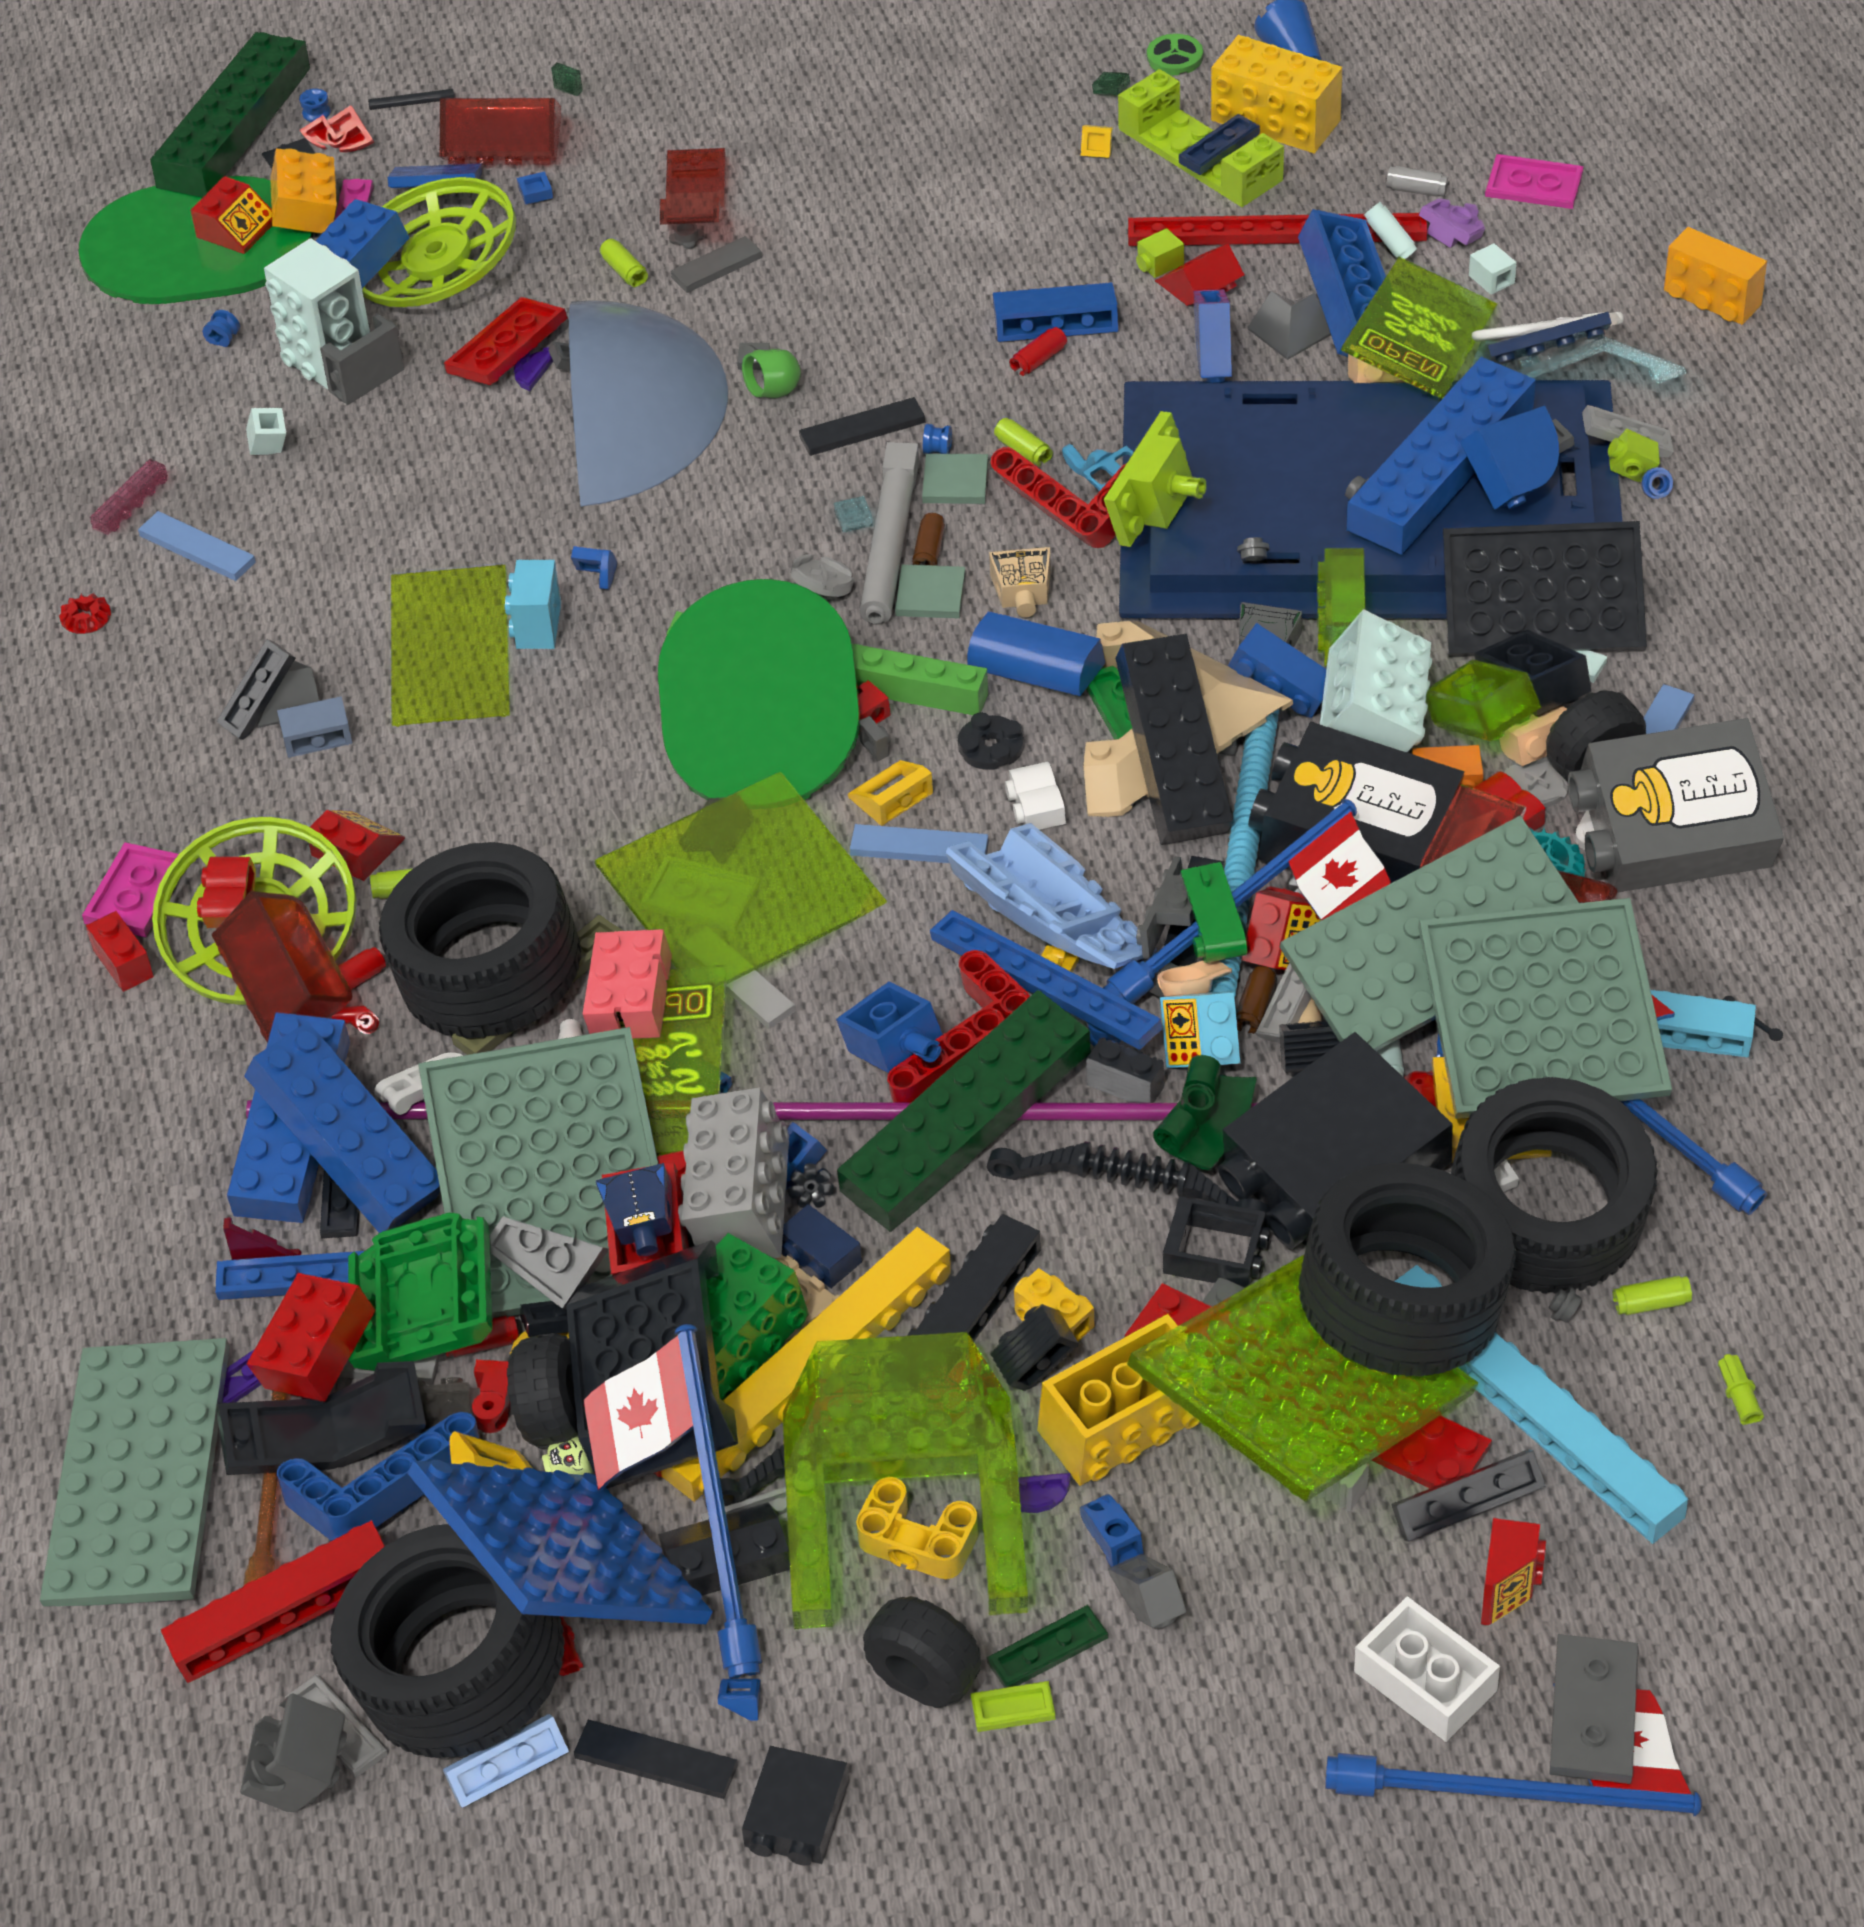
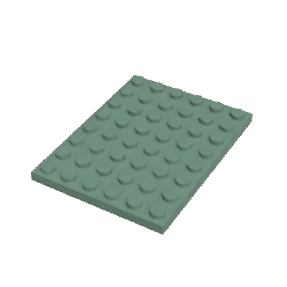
[418,1027,658,1319]

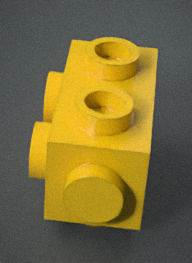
[1014,1268,1095,1341]

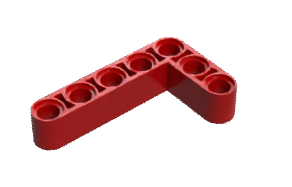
[990,447,1127,548]
[887,950,1030,1103]

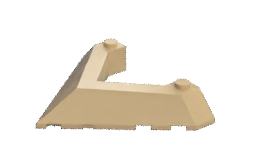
[1083,621,1293,817]

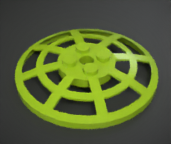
[362,177,516,307]
[152,817,357,1005]

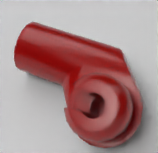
[332,1005,379,1034]

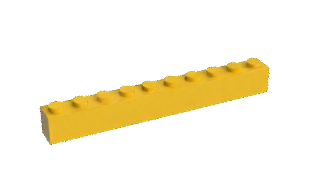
[661,1227,951,1502]

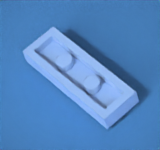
[443,1714,569,1808]

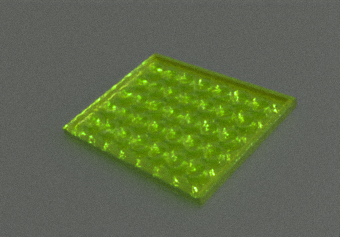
[1127,1255,1479,1502]

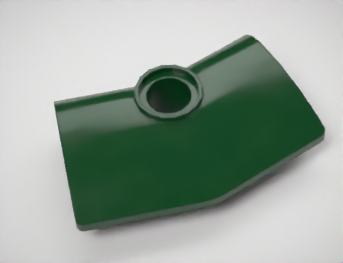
[1153,1055,1257,1170]

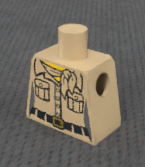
[989,547,1051,617]

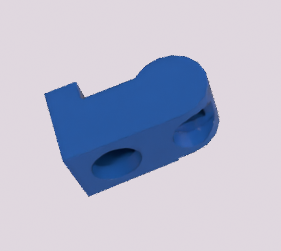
[1080,1494,1143,1567]

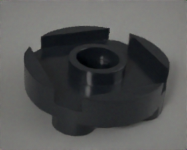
[957,712,1024,770]

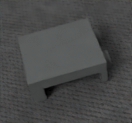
[320,314,404,405]

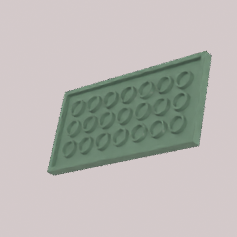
[1280,815,1579,1051]
[40,1338,230,1606]

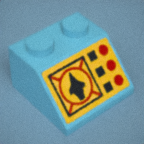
[1160,990,1240,1068]

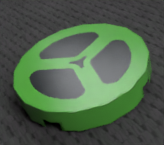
[1147,33,1203,76]

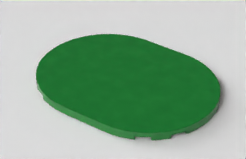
[78,176,313,304]
[658,579,860,811]

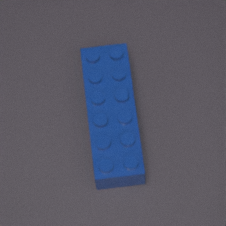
[1298,209,1407,357]
[227,1012,350,1223]
[244,1021,440,1233]

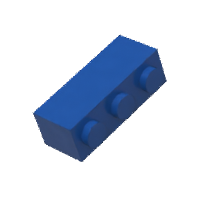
[1228,623,1326,718]

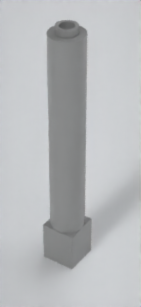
[859,442,919,624]

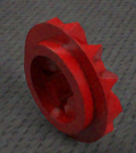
[59,593,111,634]

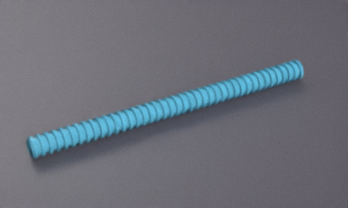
[1210,709,1280,999]

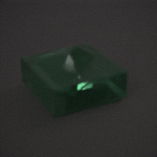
[551,62,583,96]
[1092,72,1130,95]

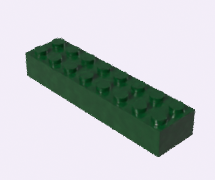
[150,32,310,197]
[837,990,1091,1232]

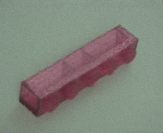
[90,459,168,535]

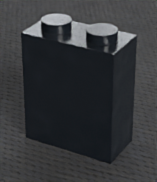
[742,1746,849,1866]

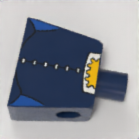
[596,1163,673,1256]

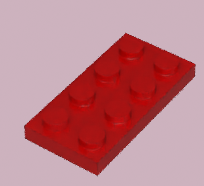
[443,297,568,385]

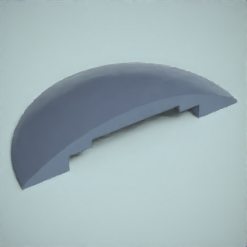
[569,301,728,507]

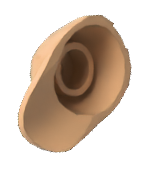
[1157,961,1232,997]

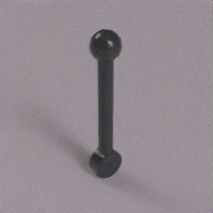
[1723,996,1783,1041]

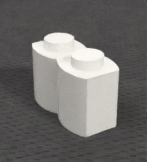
[1005,762,1066,830]

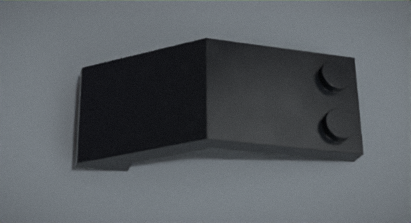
[216,1361,426,1475]

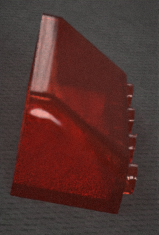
[439,98,561,165]
[211,891,353,1043]

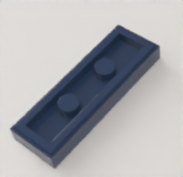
[1179,114,1260,175]

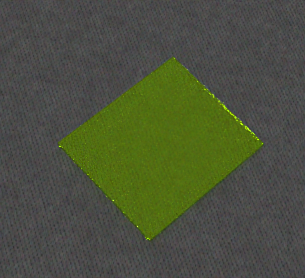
[594,772,887,990]

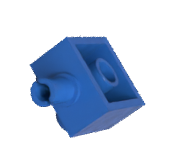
[836,981,943,1073]

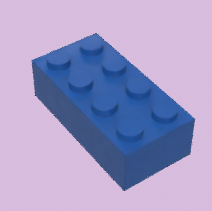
[316,199,410,288]

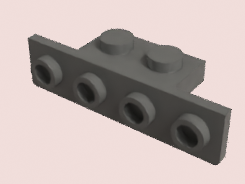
[1136,856,1194,959]

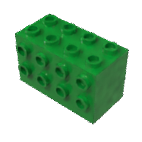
[706,1233,809,1401]

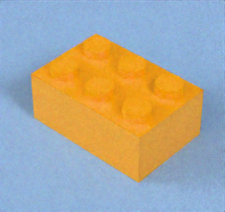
[271,148,337,233]
[1664,227,1767,325]

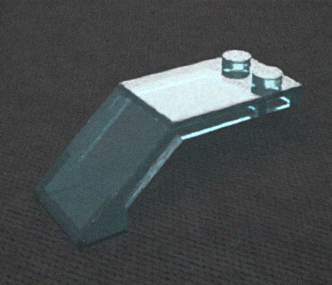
[1514,335,1686,384]

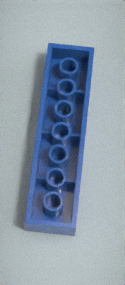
[1347,357,1536,555]

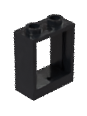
[1163,1196,1271,1290]

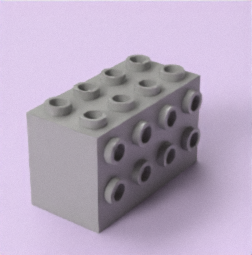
[678,1087,789,1258]

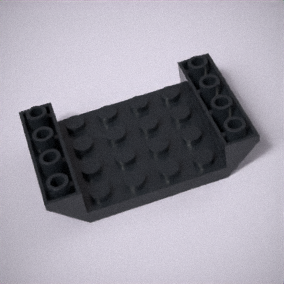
[566,1240,738,1489]

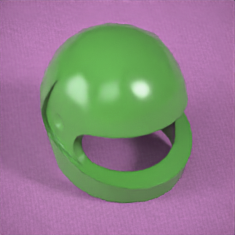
[742,349,801,398]

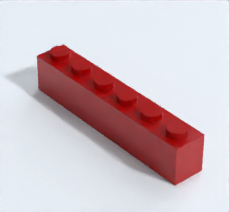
[160,1520,385,1683]

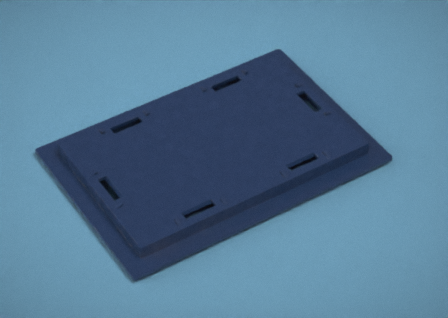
[1119,380,1622,619]

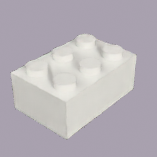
[1354,1596,1500,1742]

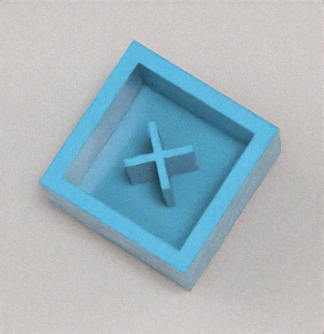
[505,560,561,649]

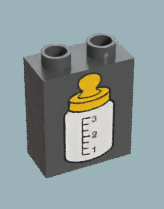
[1568,718,1784,893]

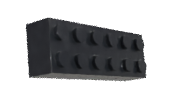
[1115,633,1233,845]

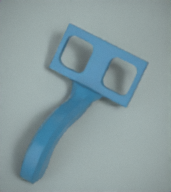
[1062,444,1134,491]

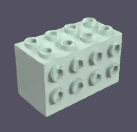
[264,238,370,389]
[1320,609,1432,752]

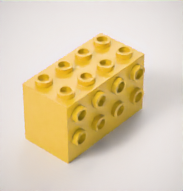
[1211,35,1342,154]
[1037,1314,1212,1486]

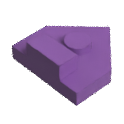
[1419,198,1485,248]

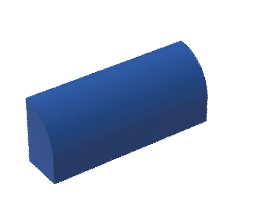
[993,282,1118,342]
[967,611,1105,696]

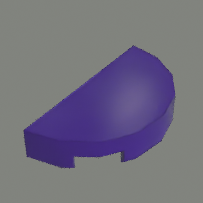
[514,347,553,391]
[995,1473,1071,1513]

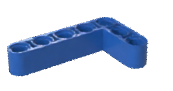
[277,1412,480,1541]

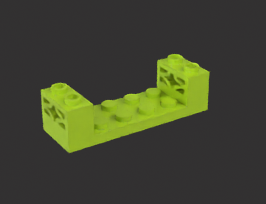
[1118,69,1284,207]

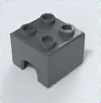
[240,1693,347,1812]

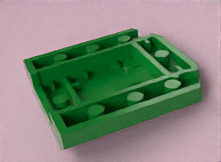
[348,1212,492,1371]

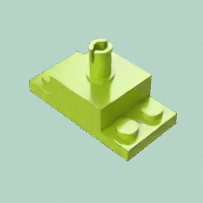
[1104,411,1206,547]

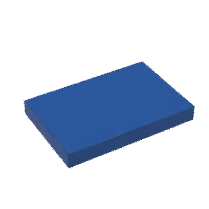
[388,164,482,188]

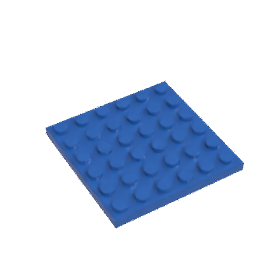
[408,1460,713,1625]

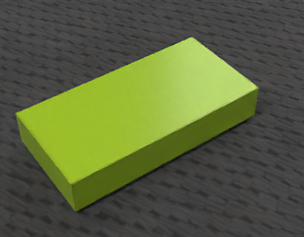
[970,1681,1056,1732]

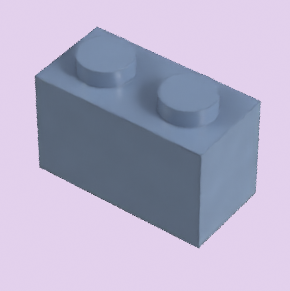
[277,696,352,758]

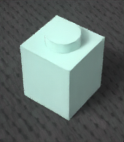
[1469,243,1516,295]
[246,408,286,455]

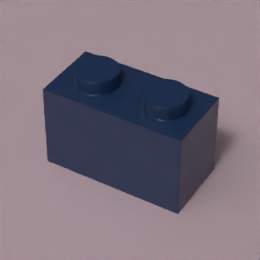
[781,1204,862,1289]

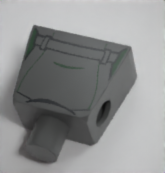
[1239,602,1302,647]

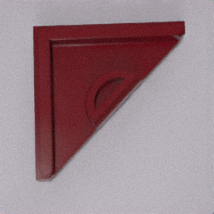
[223,1217,301,1260]

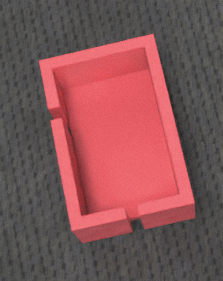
[583,929,672,1039]

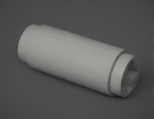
[1386,166,1449,197]

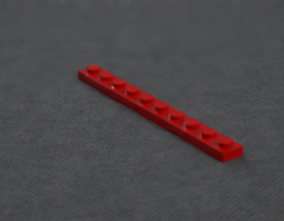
[1128,213,1427,246]

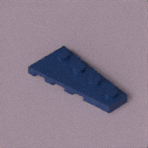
[1482,312,1612,365]

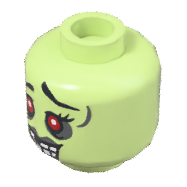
[542,1436,594,1475]

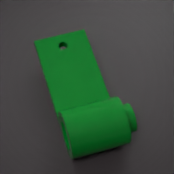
[1181,862,1247,963]

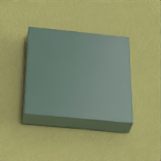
[922,454,988,504]
[895,564,966,619]

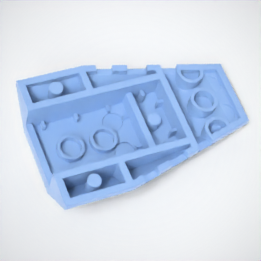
[946,823,1157,969]

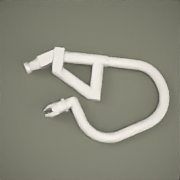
[1472,312,1624,341]

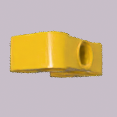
[856,1477,978,1579]

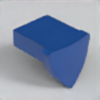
[571,546,617,590]

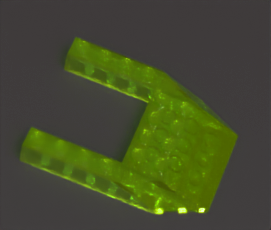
[783,1332,1028,1629]

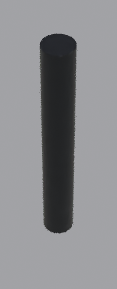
[368,89,454,110]

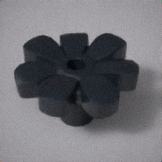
[788,1163,834,1208]

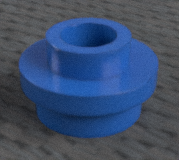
[1641,467,1673,499]

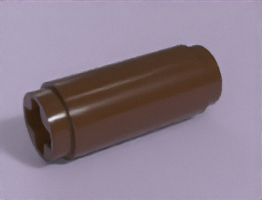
[912,513,945,566]
[1236,966,1276,1034]

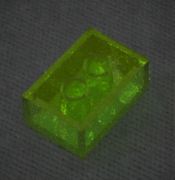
[1317,548,1365,666]
[1425,659,1541,741]

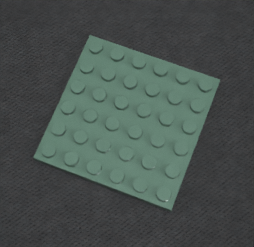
[1418,898,1672,1119]

